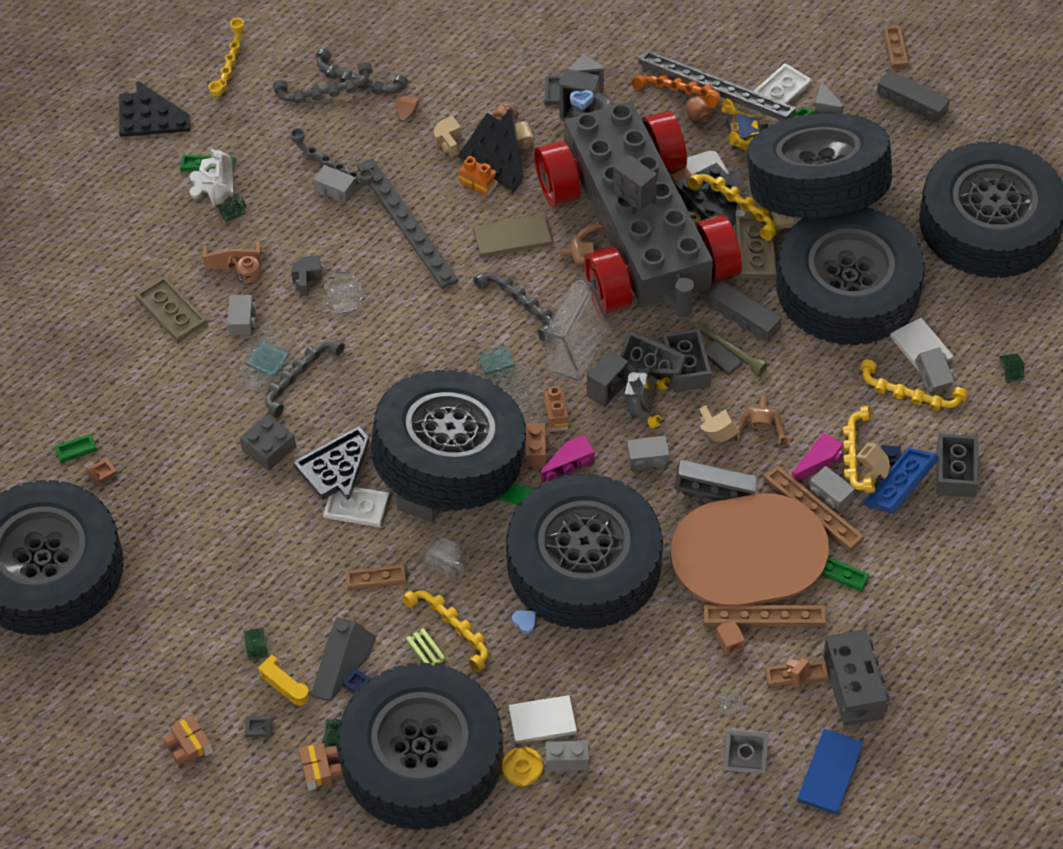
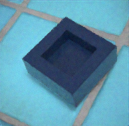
[881,445,901,465]
[343,668,371,694]

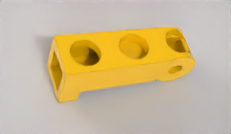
[258,655,310,706]

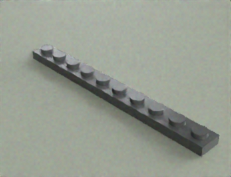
[638,50,796,121]
[357,158,458,289]

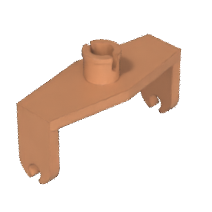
[203,241,261,270]

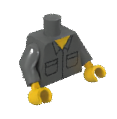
[625,371,670,429]

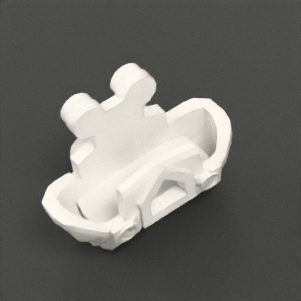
[190,149,233,207]

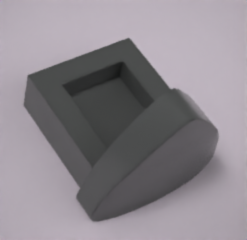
[245,715,273,739]

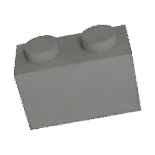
[314,165,357,203]
[227,295,257,335]
[915,347,954,394]
[627,436,669,470]
[809,466,855,512]
[546,741,588,771]

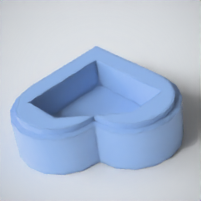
[570,90,594,110]
[512,610,536,634]

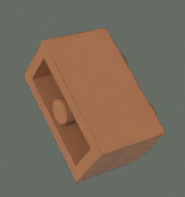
[526,423,546,468]

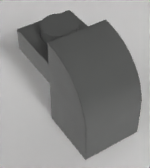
[291,255,322,296]

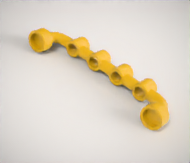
[209,18,245,98]
[687,174,776,241]
[860,359,968,411]
[843,405,875,494]
[402,591,489,673]

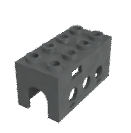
[823,629,889,726]

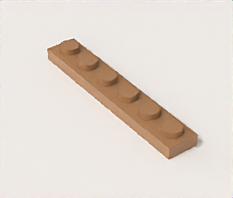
[764,465,864,552]
[704,605,826,627]

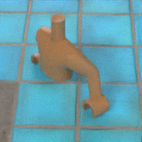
[560,219,605,266]
[728,395,790,449]

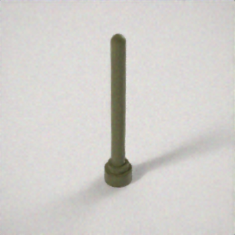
[693,322,768,375]

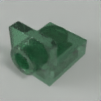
[218,193,246,222]
[999,353,1024,382]
[244,628,268,661]
[322,719,341,753]

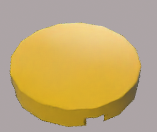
[502,747,543,786]

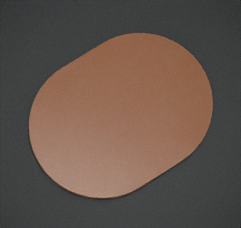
[670,494,829,606]

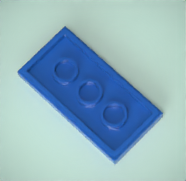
[863,448,939,514]
[797,729,863,815]

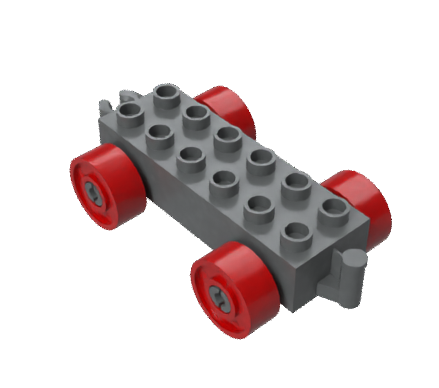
[534,93,742,318]

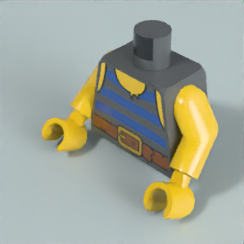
[721,99,769,151]

